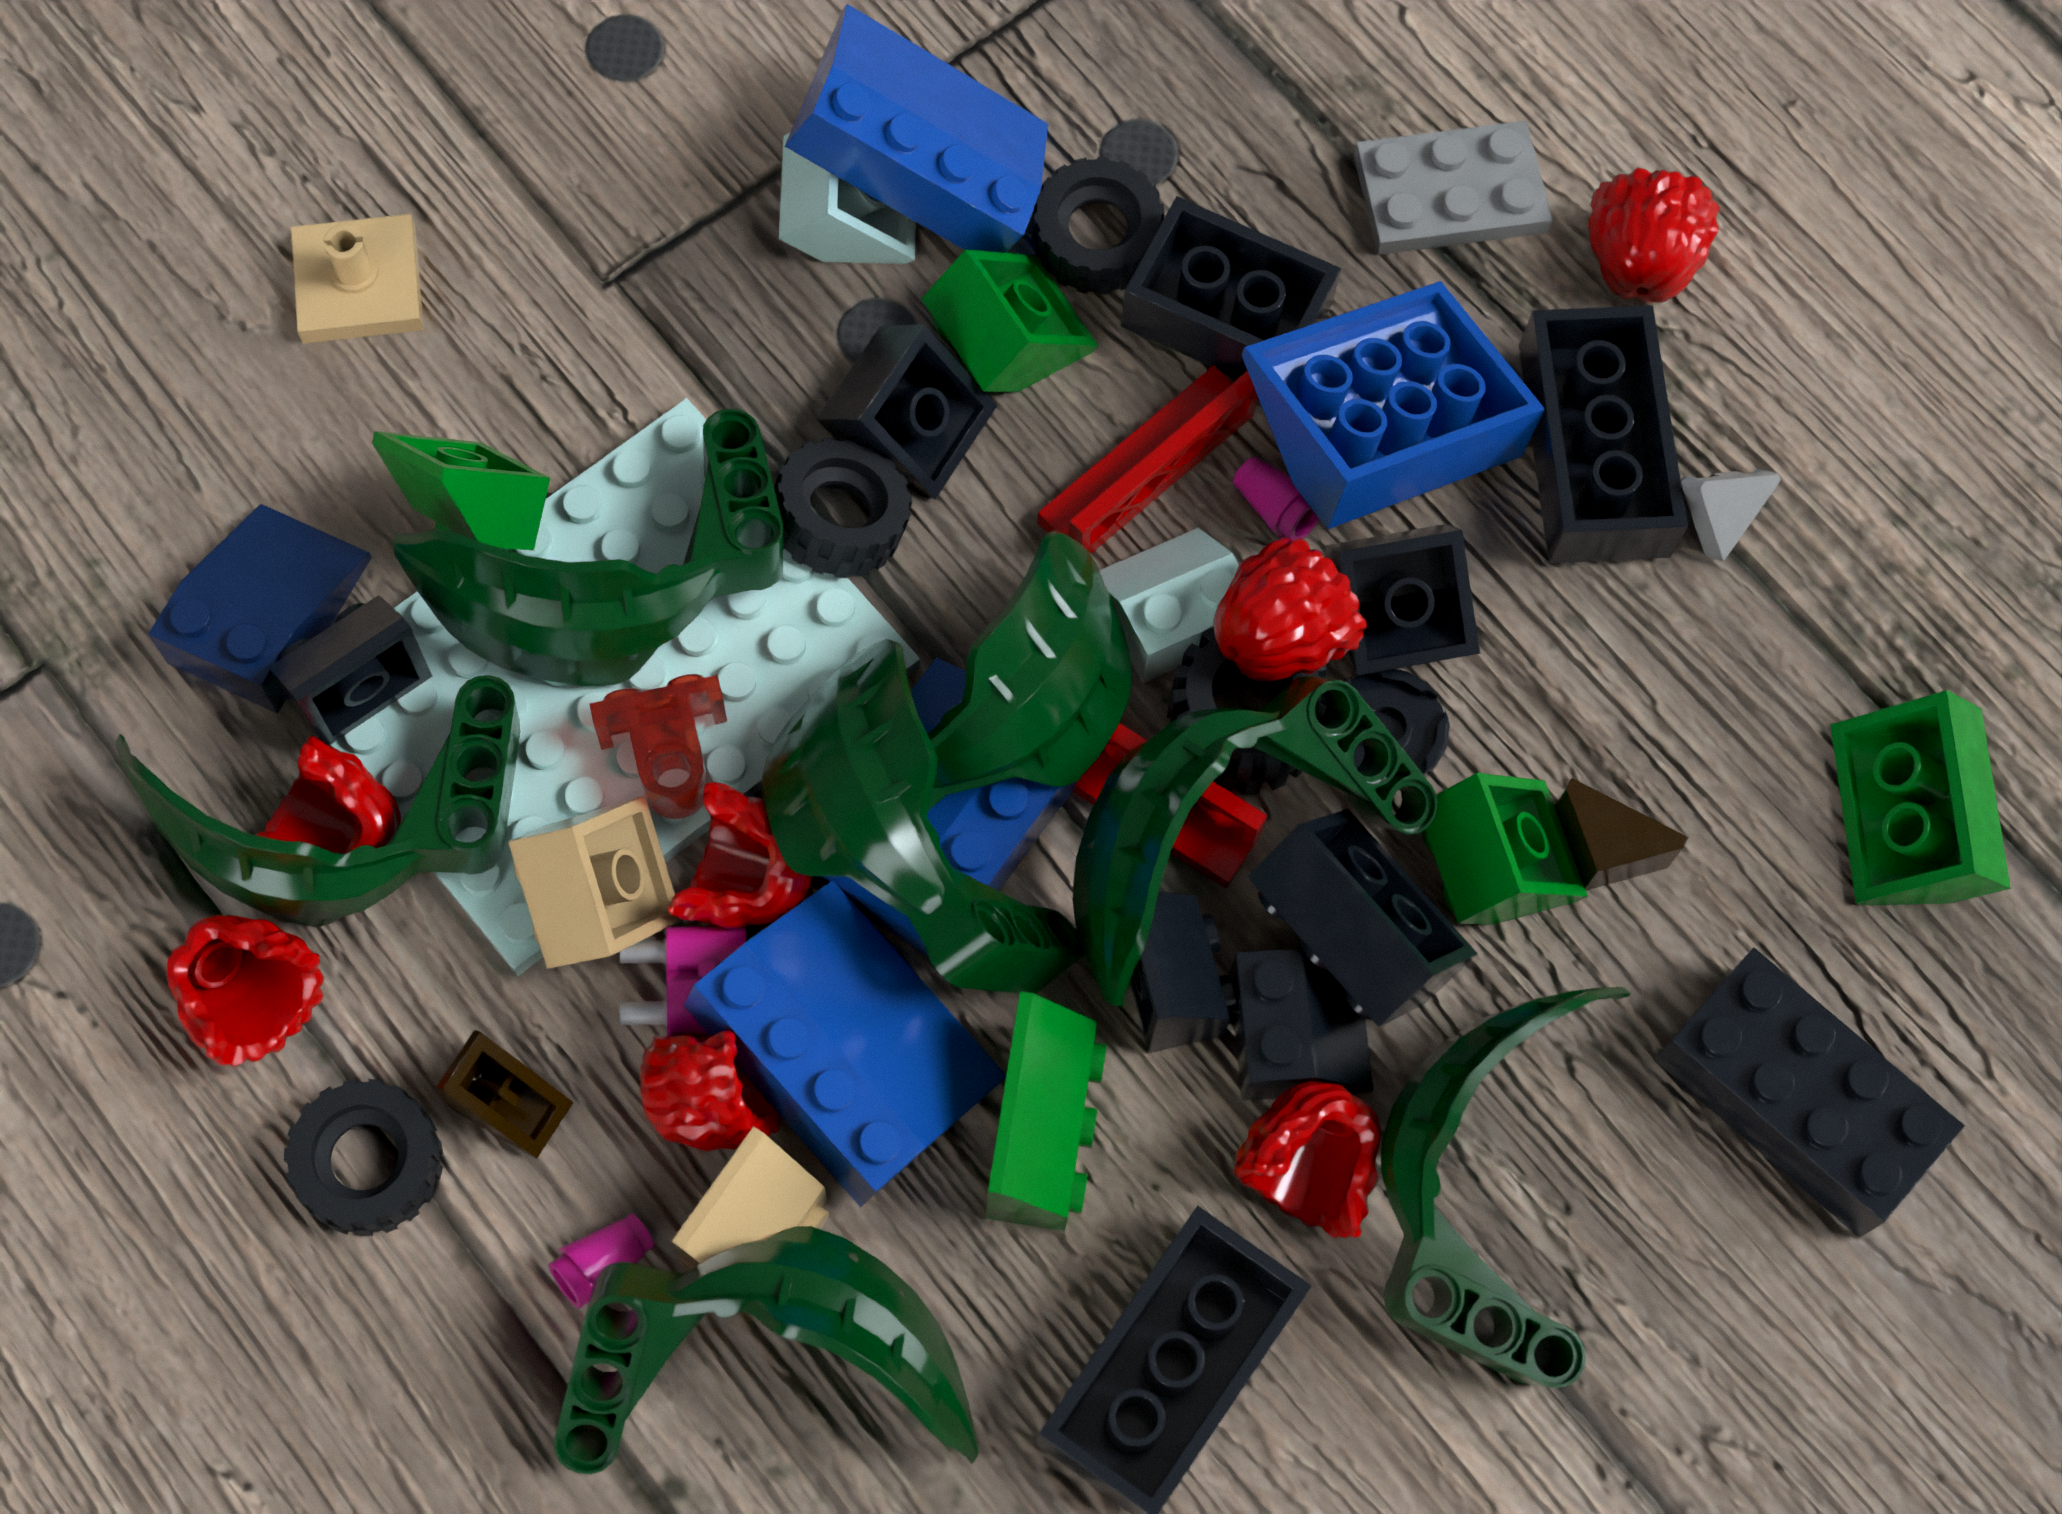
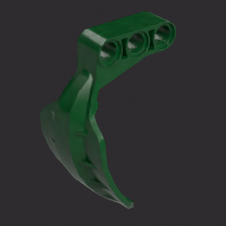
[392,409,783,686]
[927,530,1132,811]
[762,639,1085,994]
[116,675,521,927]
[1072,676,1438,1007]
[1380,987,1631,1388]
[554,1226,979,1474]

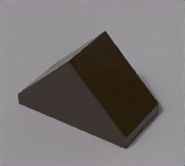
[1555,778,1688,891]
[436,1030,574,1159]

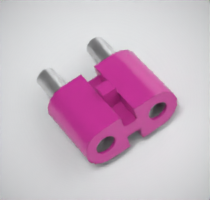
[620,926,746,1037]

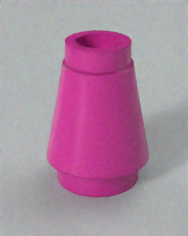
[1233,457,1319,541]
[548,1213,654,1309]

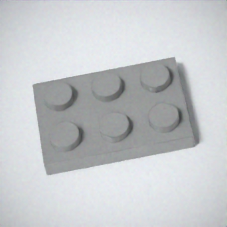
[1354,120,1553,255]

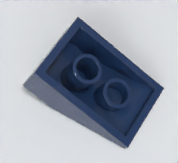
[148,504,372,714]

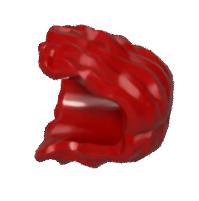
[1588,168,1720,304]
[1213,538,1367,682]
[256,736,401,854]
[667,782,812,928]
[167,915,324,1067]
[640,1030,780,1151]
[1234,1082,1381,1239]

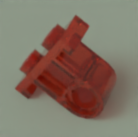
[589,674,727,819]

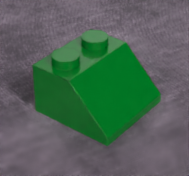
[921,250,1099,392]
[372,431,550,551]
[1422,773,1588,925]

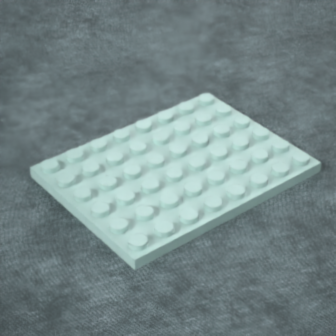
[329,398,920,976]

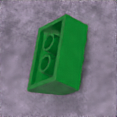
[1830,690,2011,906]
[986,991,1107,1231]

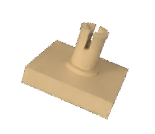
[291,214,424,344]

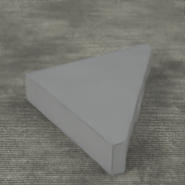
[1681,469,1781,562]

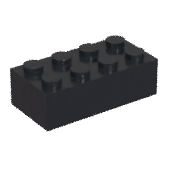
[1519,305,1688,563]
[1653,947,1965,1238]
[1036,1205,1312,1514]

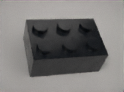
[1121,196,1341,379]
[1247,809,1478,1027]

